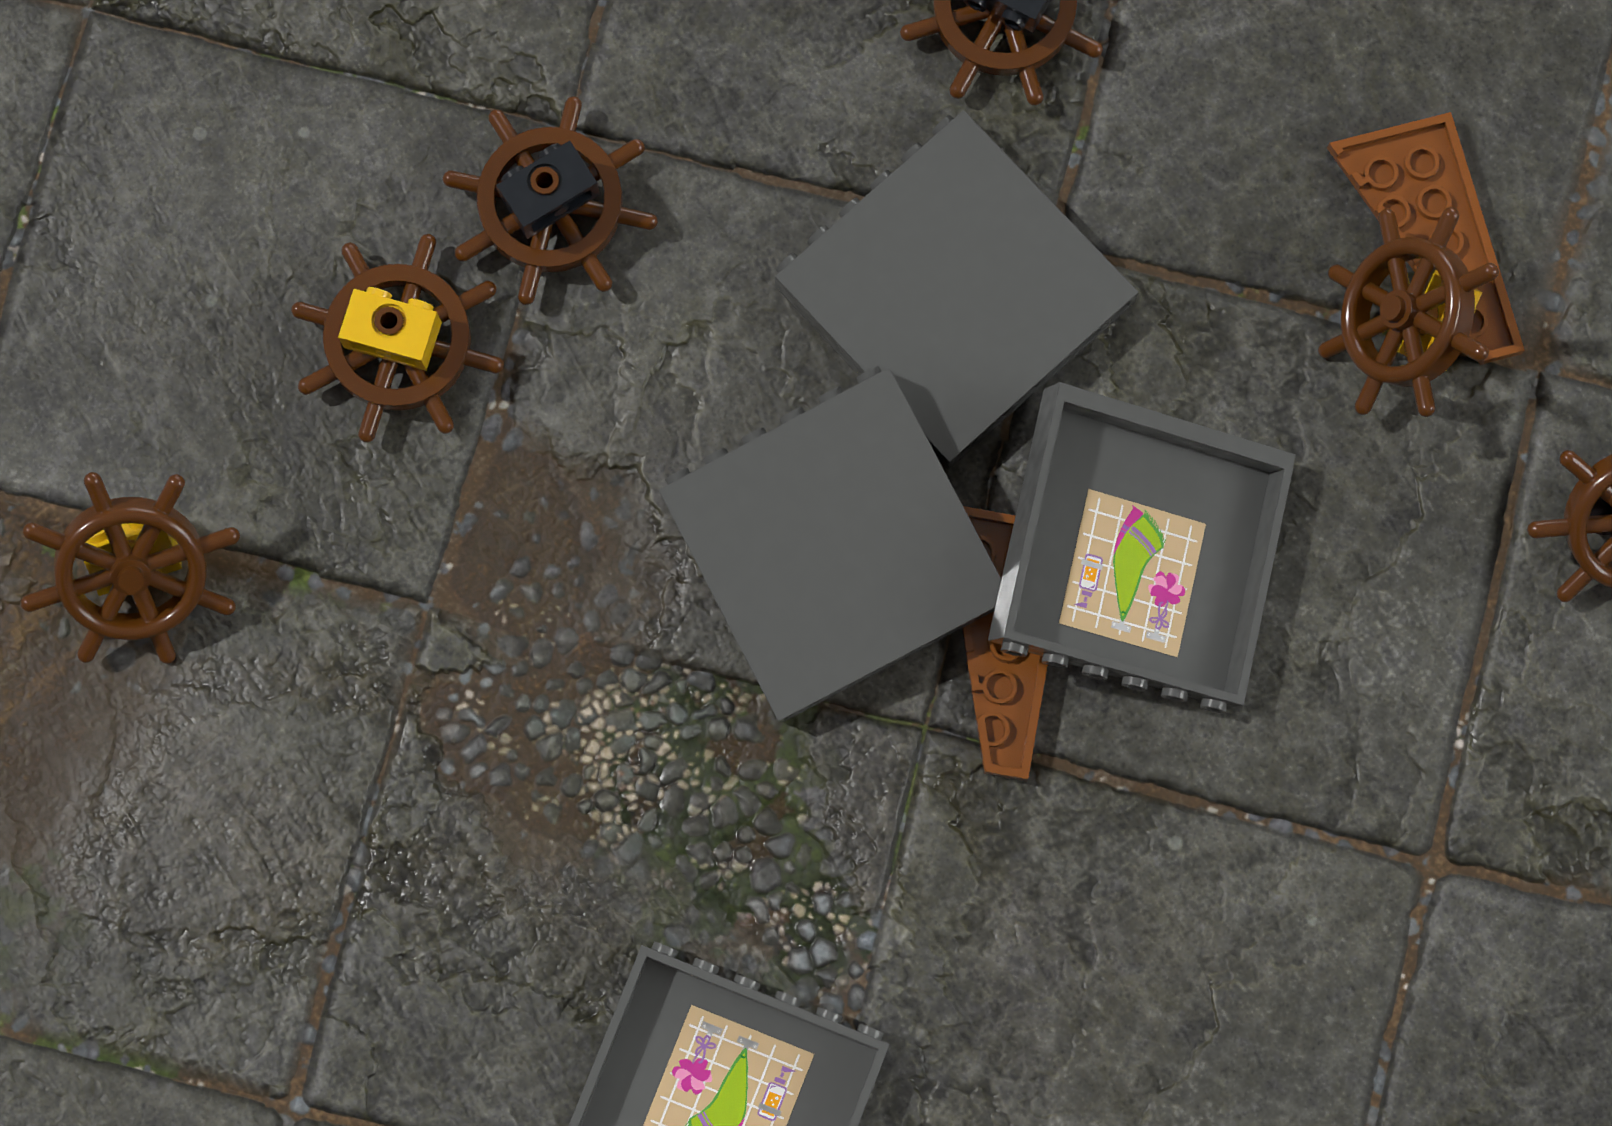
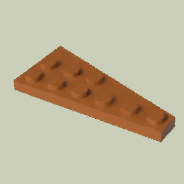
[1327,112,1525,365]
[962,506,1048,781]

